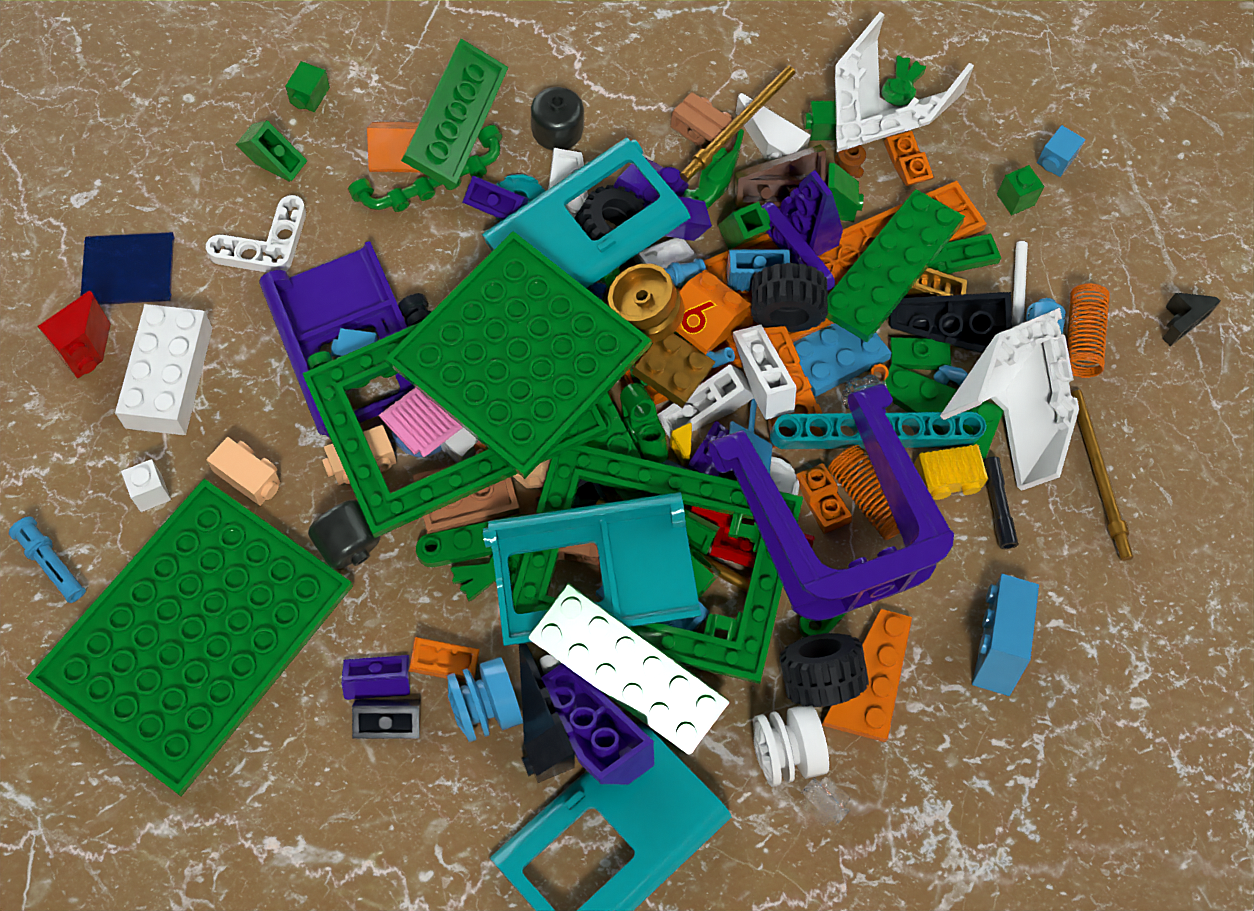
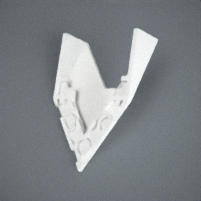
[835,12,974,152]
[940,308,1079,491]

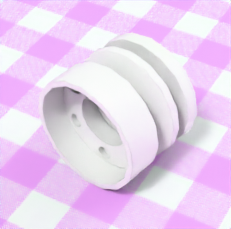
[753,705,829,787]

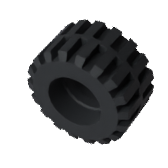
[575,185,645,265]
[751,263,828,332]
[779,633,869,707]

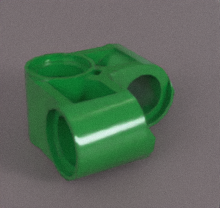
[620,383,669,463]

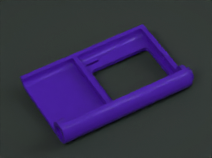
[259,241,415,437]

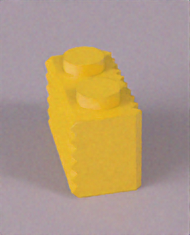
[914,444,988,500]

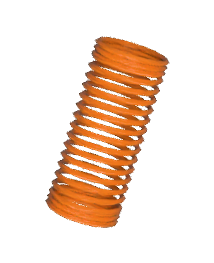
[1066,283,1110,378]
[828,445,900,540]

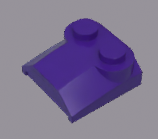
[613,158,689,207]

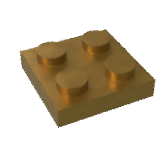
[632,333,715,408]

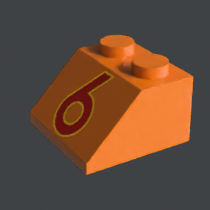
[676,269,751,355]

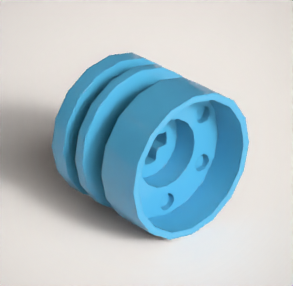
[446,657,523,742]

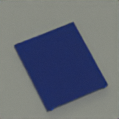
[80,232,175,305]

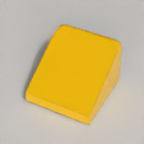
[670,423,692,468]

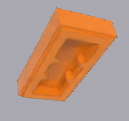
[408,637,479,682]

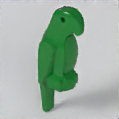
[683,129,744,209]

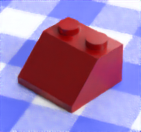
[38,290,111,379]

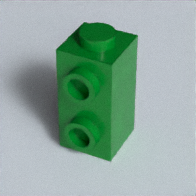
[718,201,771,250]

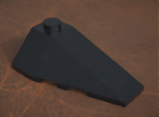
[890,292,1012,353]
[519,643,575,783]

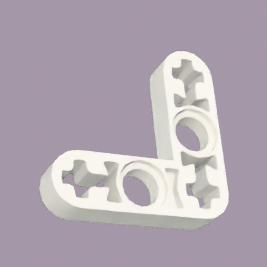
[206,195,306,273]

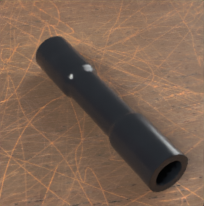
[983,457,1019,549]

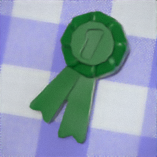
[881,55,926,106]
[450,553,524,602]

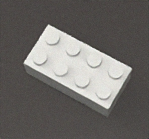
[115,304,212,435]

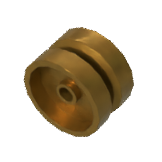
[608,264,685,343]

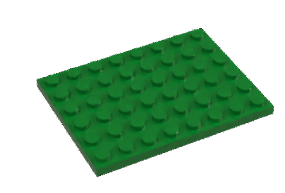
[26,479,353,797]

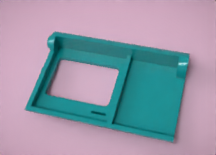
[481,137,691,288]
[483,492,702,646]
[489,722,732,911]

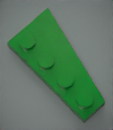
[883,364,1004,459]

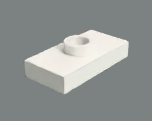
[633,238,697,268]

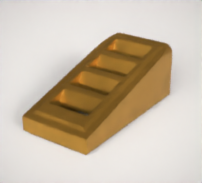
[904,268,967,298]

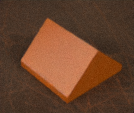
[367,122,420,172]

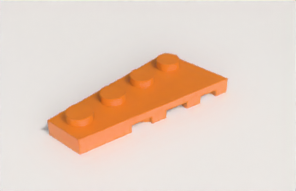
[764,326,823,449]
[822,609,912,742]

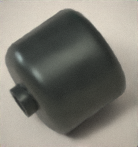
[531,87,584,150]
[308,500,381,569]

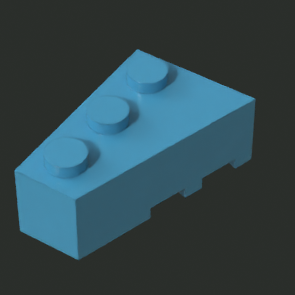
[972,573,1039,696]

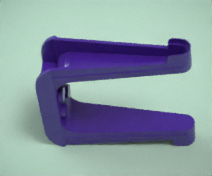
[708,383,954,621]

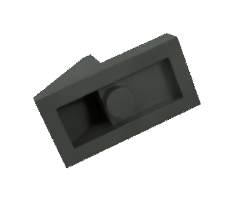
[1162,293,1221,347]

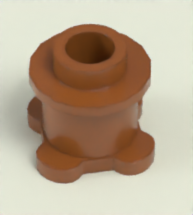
[834,145,866,178]

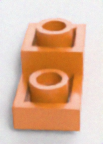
[884,131,934,186]
[796,463,852,534]

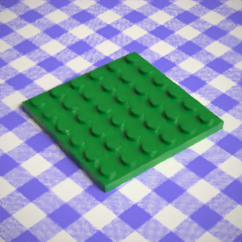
[385,231,652,479]

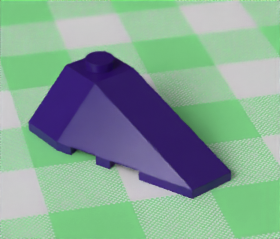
[780,170,843,256]
[541,663,654,785]

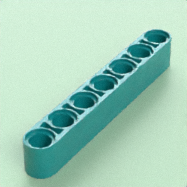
[770,412,986,449]

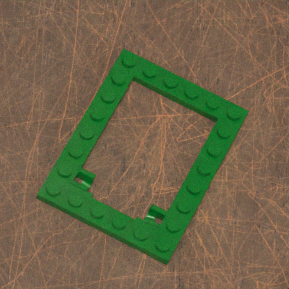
[302,322,608,538]
[512,445,803,684]

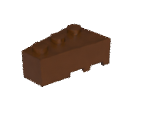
[734,144,826,208]

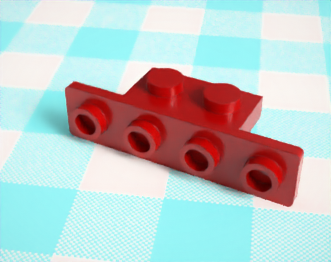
[691,506,815,568]

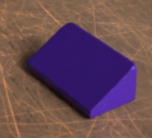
[462,176,529,220]
[341,655,410,700]

